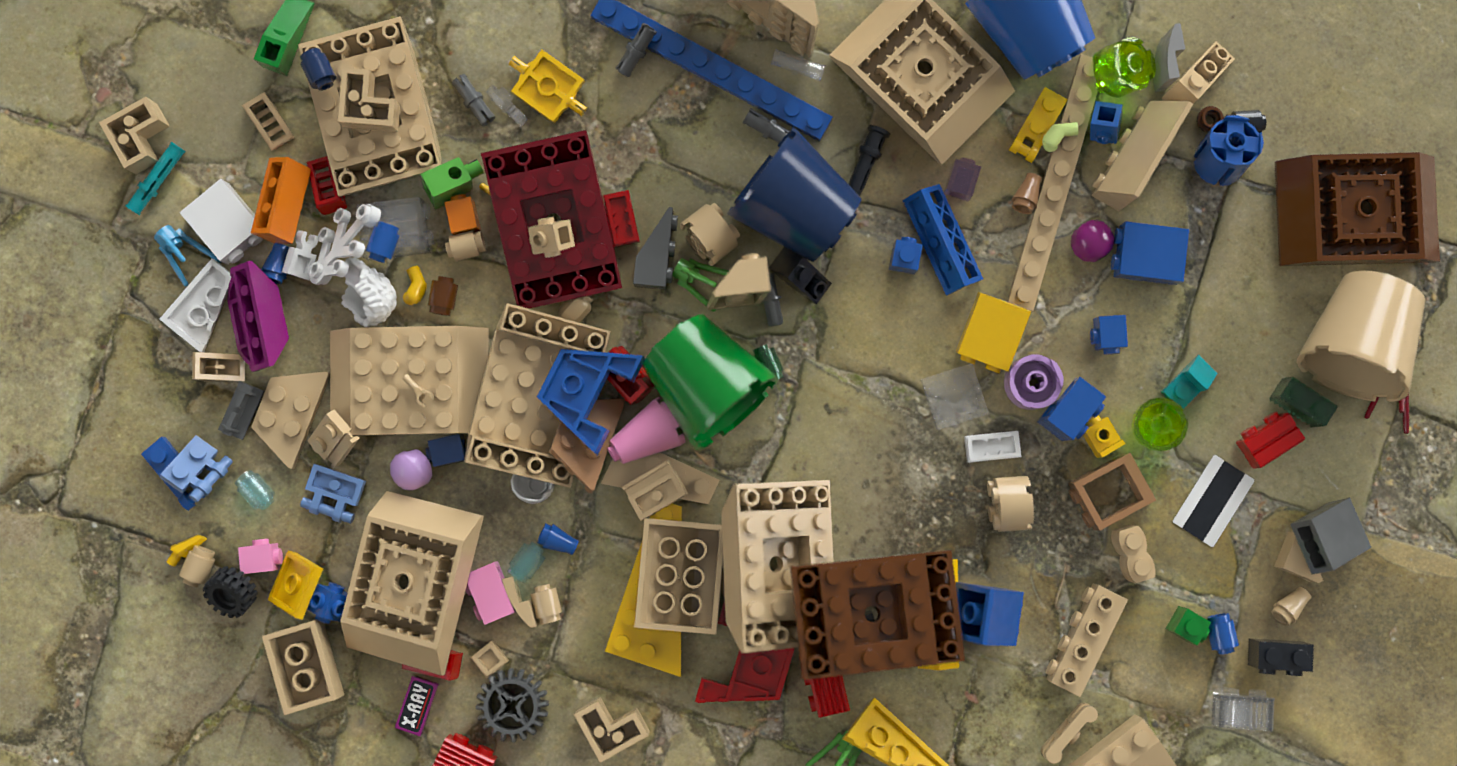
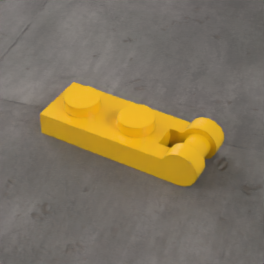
[1009,87,1068,163]

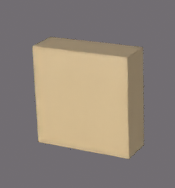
[471,640,509,678]

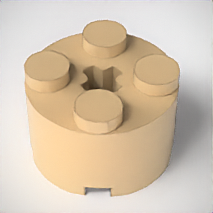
[680,203,740,266]
[987,476,1034,532]

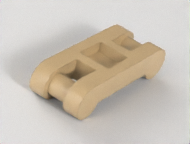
[1041,702,1098,764]

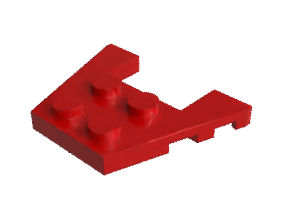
[695,600,795,703]

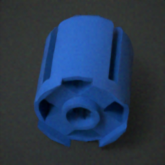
[1194,115,1264,186]

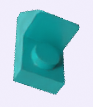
[1161,355,1218,411]

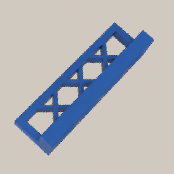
[903,184,983,296]

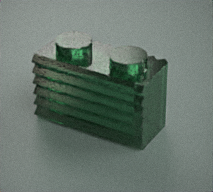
[1269,376,1338,428]

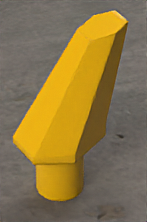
[166,535,207,567]

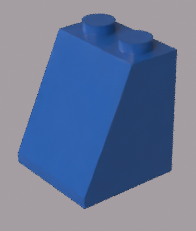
[956,582,1024,646]

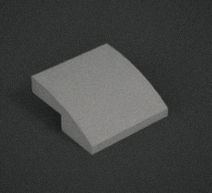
[1153,23,1185,92]

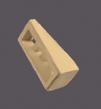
[242,92,295,151]

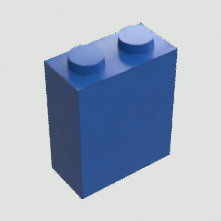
[1111,221,1189,285]

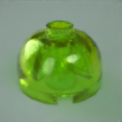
[1131,397,1188,452]

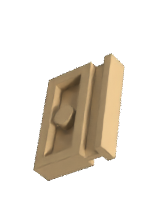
[308,410,360,469]
[622,460,688,521]

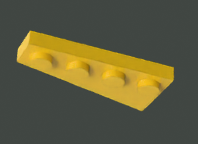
[842,698,949,766]

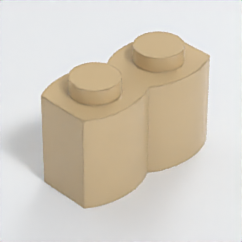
[1111,525,1155,583]

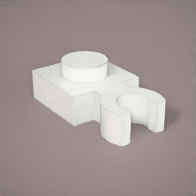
[282,230,318,280]

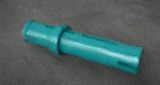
[125,142,186,216]

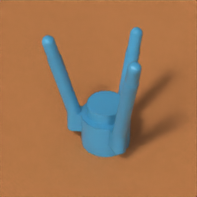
[154,225,221,286]

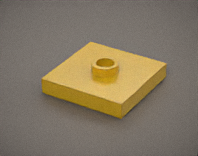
[268,550,323,620]

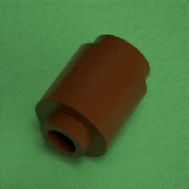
[428,276,458,316]

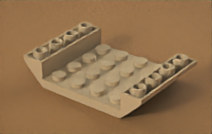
[465,303,611,488]

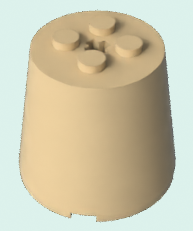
[1297,271,1425,402]

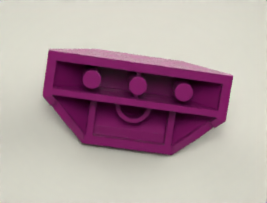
[227,261,289,372]

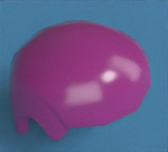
[1071,219,1115,262]

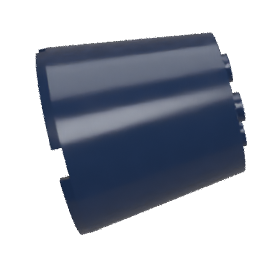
[727,127,862,262]

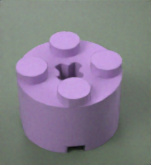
[1004,354,1064,410]

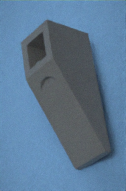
[633,207,678,290]

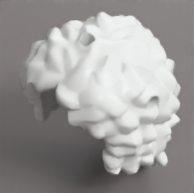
[341,257,397,327]

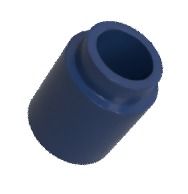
[300,48,336,91]

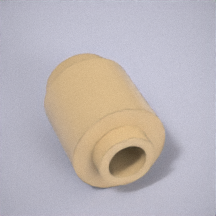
[445,230,486,262]
[179,545,215,587]
[530,583,562,625]

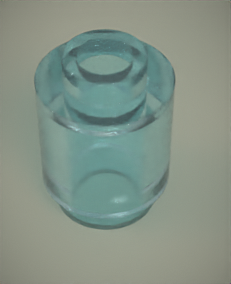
[235,470,275,510]
[507,542,546,583]

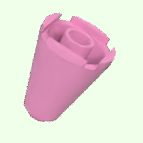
[607,397,685,464]

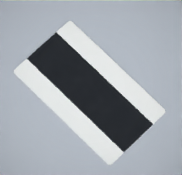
[1173,455,1254,547]

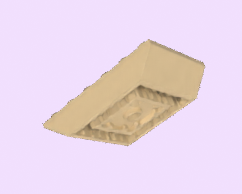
[726,0,819,57]
[829,0,1015,165]
[298,16,442,197]
[721,480,834,653]
[340,491,484,675]

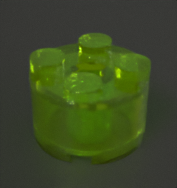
[1093,37,1156,98]

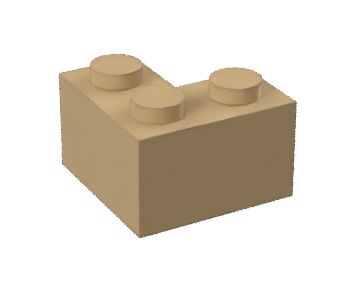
[338,68,400,132]
[99,97,170,175]
[574,697,650,763]

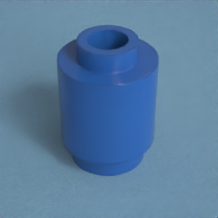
[365,221,400,263]
[1207,613,1239,654]

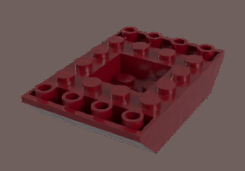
[481,130,622,309]

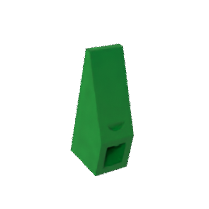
[254,0,314,76]

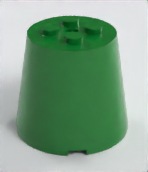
[643,314,778,450]

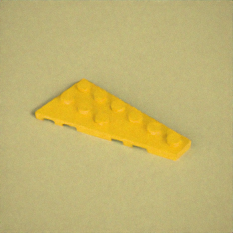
[605,503,682,677]

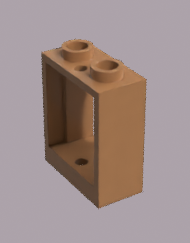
[1068,453,1156,531]

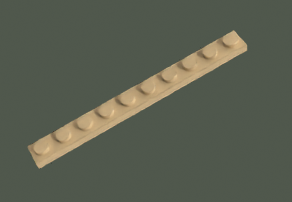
[1007,54,1107,312]

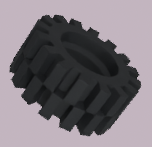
[203,566,258,618]

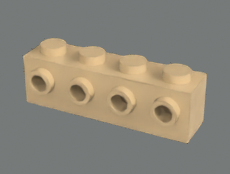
[1046,583,1128,697]

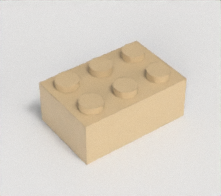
[262,620,344,715]

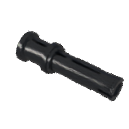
[848,125,890,196]

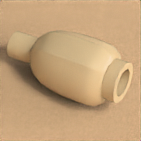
[558,295,594,322]

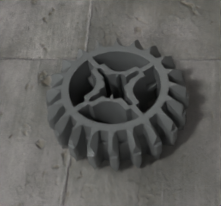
[476,668,549,743]

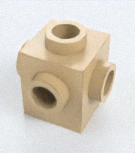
[528,217,575,258]

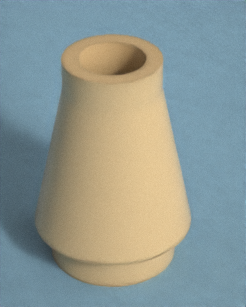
[1271,587,1311,626]

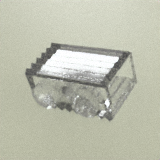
[1212,687,1275,731]

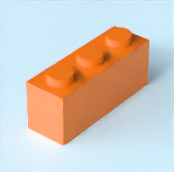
[251,157,311,244]

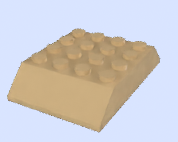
[330,326,489,436]

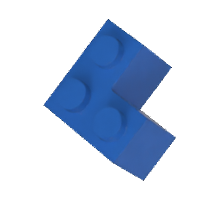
[1037,377,1106,441]

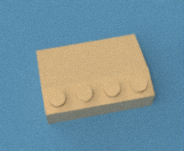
[1091,101,1193,212]
[634,518,723,635]
[1068,714,1176,766]

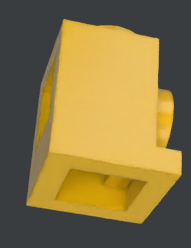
[1083,415,1125,458]

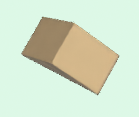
[192,352,245,382]
[1274,530,1323,583]

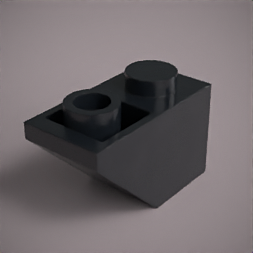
[769,247,832,305]

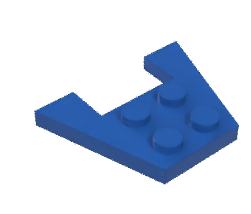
[537,349,646,456]

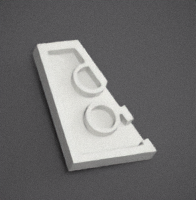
[160,259,231,352]

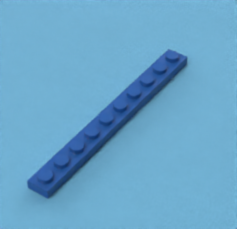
[590,0,833,142]

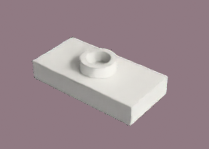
[964,431,1021,463]

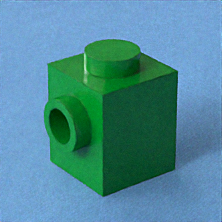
[1165,606,1211,646]

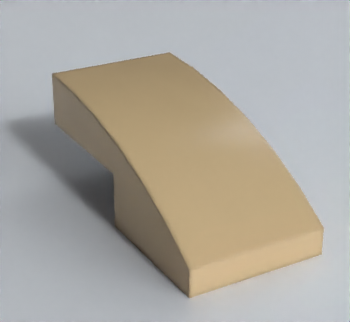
[502,575,539,628]

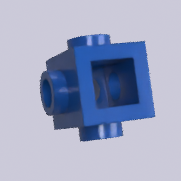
[307,582,347,624]

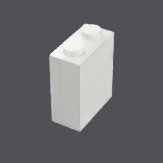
[179,179,263,264]

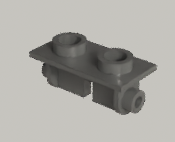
[218,381,264,440]

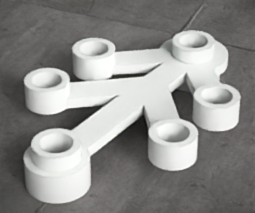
[309,204,381,285]

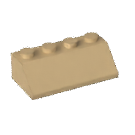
[707,254,770,310]

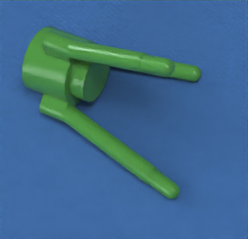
[672,258,730,312]
[805,730,862,766]

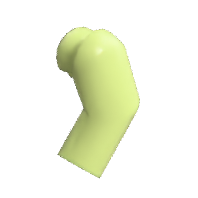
[1042,122,1078,152]

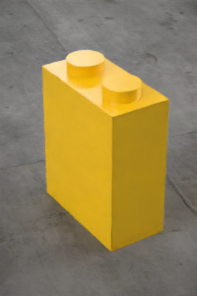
[956,292,1031,374]

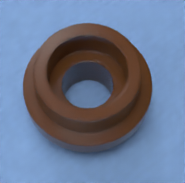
[1197,106,1224,133]

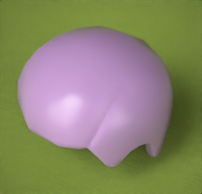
[390,449,432,490]

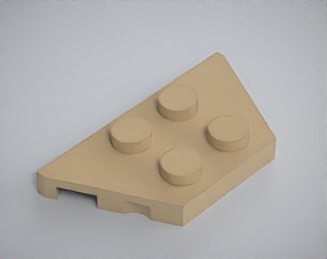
[251,372,330,469]

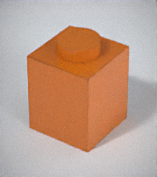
[444,194,481,235]

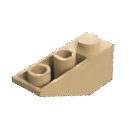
[1161,41,1235,104]

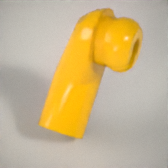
[403,265,427,305]

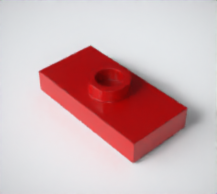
[603,190,640,248]

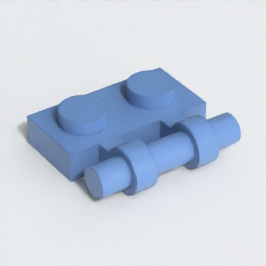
[160,435,233,502]
[300,464,366,524]

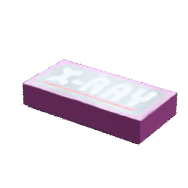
[395,675,439,736]

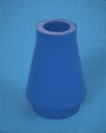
[261,243,289,284]
[537,523,579,555]

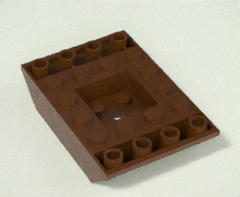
[1275,152,1440,266]
[790,550,965,680]

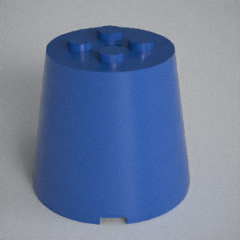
[965,0,1096,80]

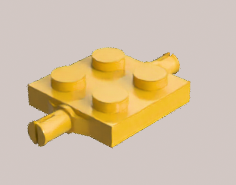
[509,49,587,124]

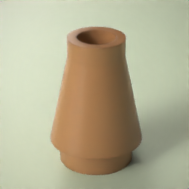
[1012,173,1042,214]

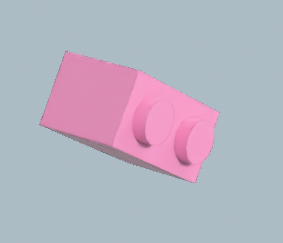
[466,561,516,625]

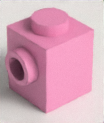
[238,539,283,574]

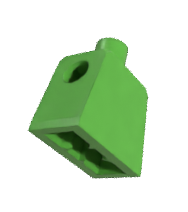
[421,157,484,210]

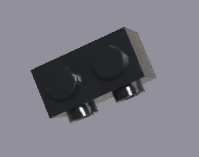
[1248,638,1314,676]

